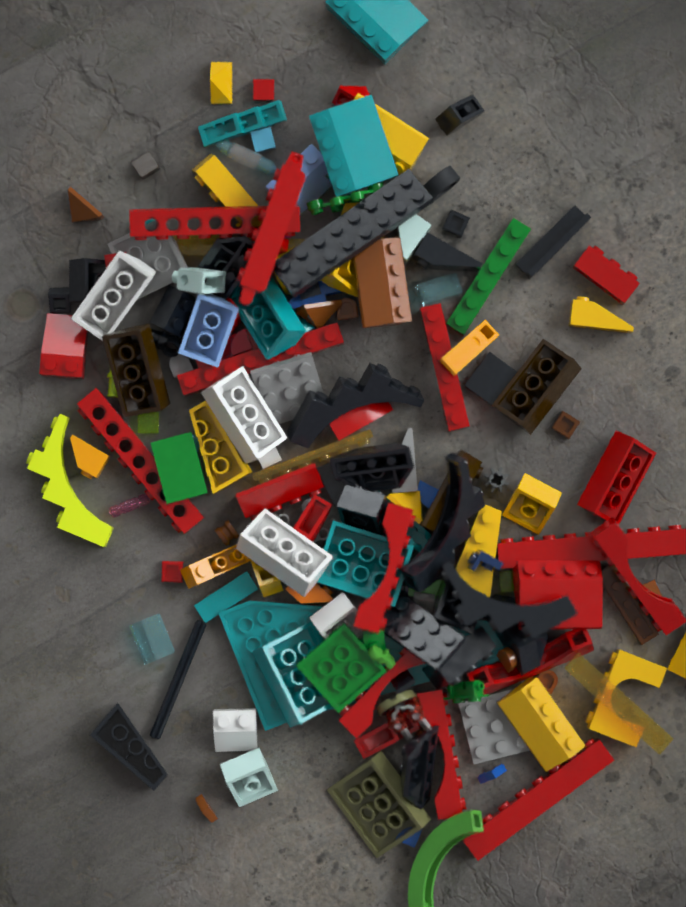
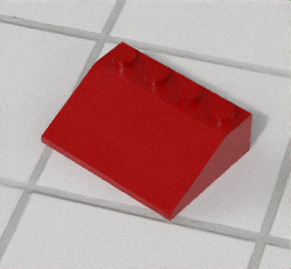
[512,560,603,629]

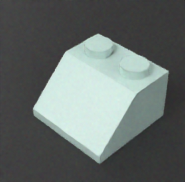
[398,214,431,264]
[220,748,278,807]

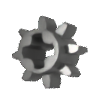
[484,467,509,492]

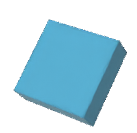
[250,127,276,153]

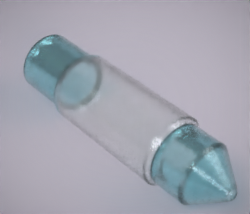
[216,140,277,175]

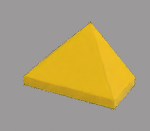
[210,62,232,104]
[387,491,423,524]

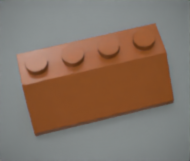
[353,237,412,328]

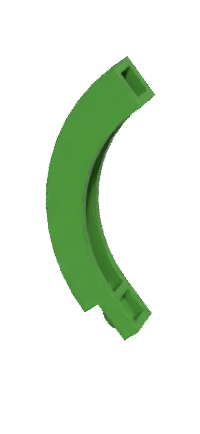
[408,810,484,907]

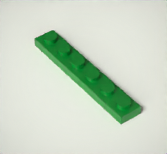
[446,218,531,335]

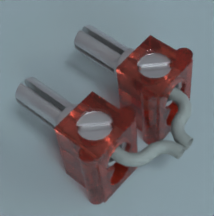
[386,696,430,740]

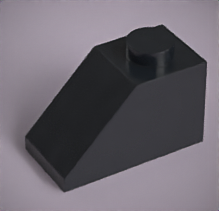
[435,94,485,136]

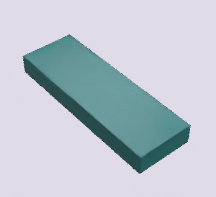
[194,571,258,623]

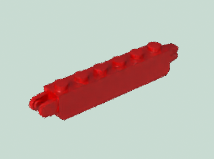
[237,152,306,306]

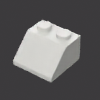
[309,592,363,639]
[213,708,258,752]

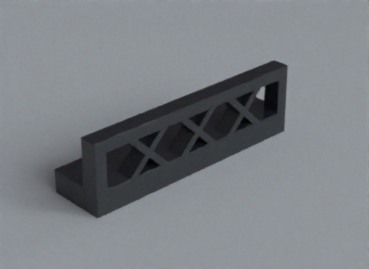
[515,205,591,279]

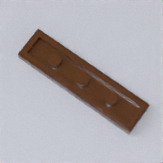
[601,565,659,645]

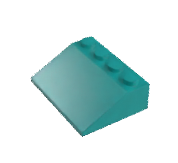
[325,0,429,65]
[309,94,399,197]
[317,521,414,607]
[252,621,333,727]

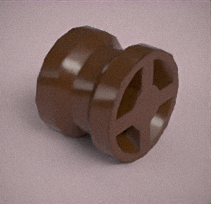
[214,520,240,546]

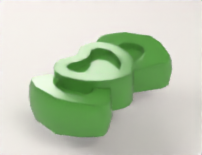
[368,645,395,669]

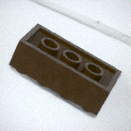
[102,323,171,417]
[492,339,582,435]
[420,450,483,532]

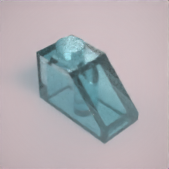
[417,273,463,307]

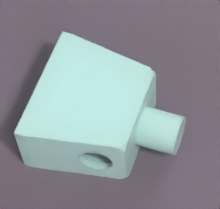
[172,268,226,294]

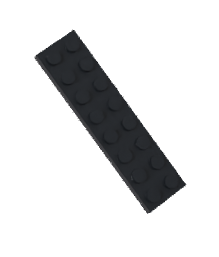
[273,169,434,298]

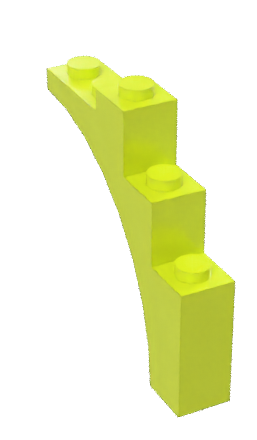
[26,414,114,547]

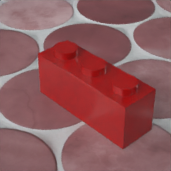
[572,245,640,305]

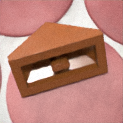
[68,187,104,222]
[295,299,342,329]

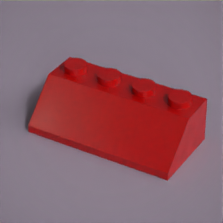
[577,430,656,525]
[235,463,324,521]

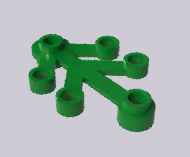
[306,182,384,215]

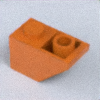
[285,583,334,603]

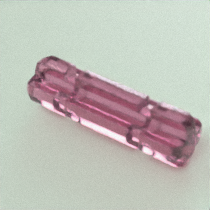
[109,493,150,518]

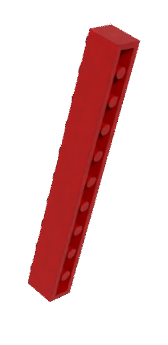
[497,525,686,569]

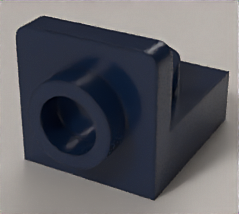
[468,550,503,571]

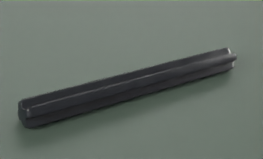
[150,620,207,739]

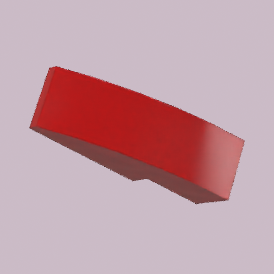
[329,402,393,441]
[293,494,333,543]
[354,709,422,759]

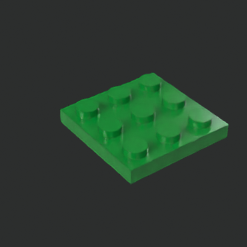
[296,623,387,713]

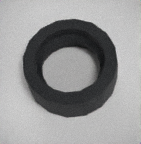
[423,166,460,201]

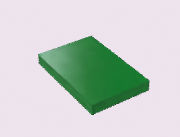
[151,432,208,504]

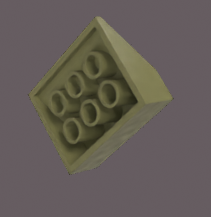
[327,751,431,858]

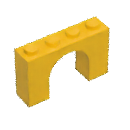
[585,649,667,747]

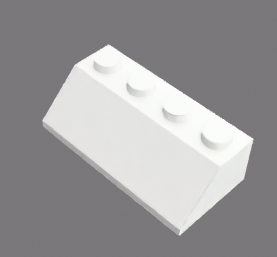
[71,251,156,341]
[201,366,287,464]
[236,509,333,597]

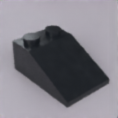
[414,232,483,272]

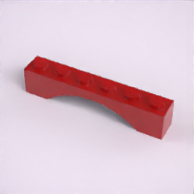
[420,303,470,432]
[353,503,416,634]
[592,517,686,636]
[467,629,594,695]
[339,648,426,738]
[416,688,466,820]

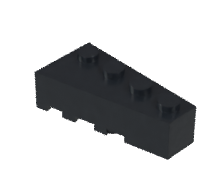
[90,703,168,790]

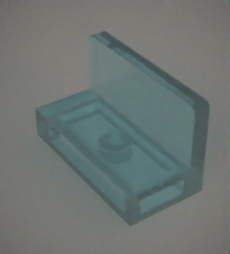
[129,614,175,665]

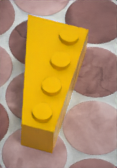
[192,154,262,227]
[189,400,252,494]
[455,505,502,598]

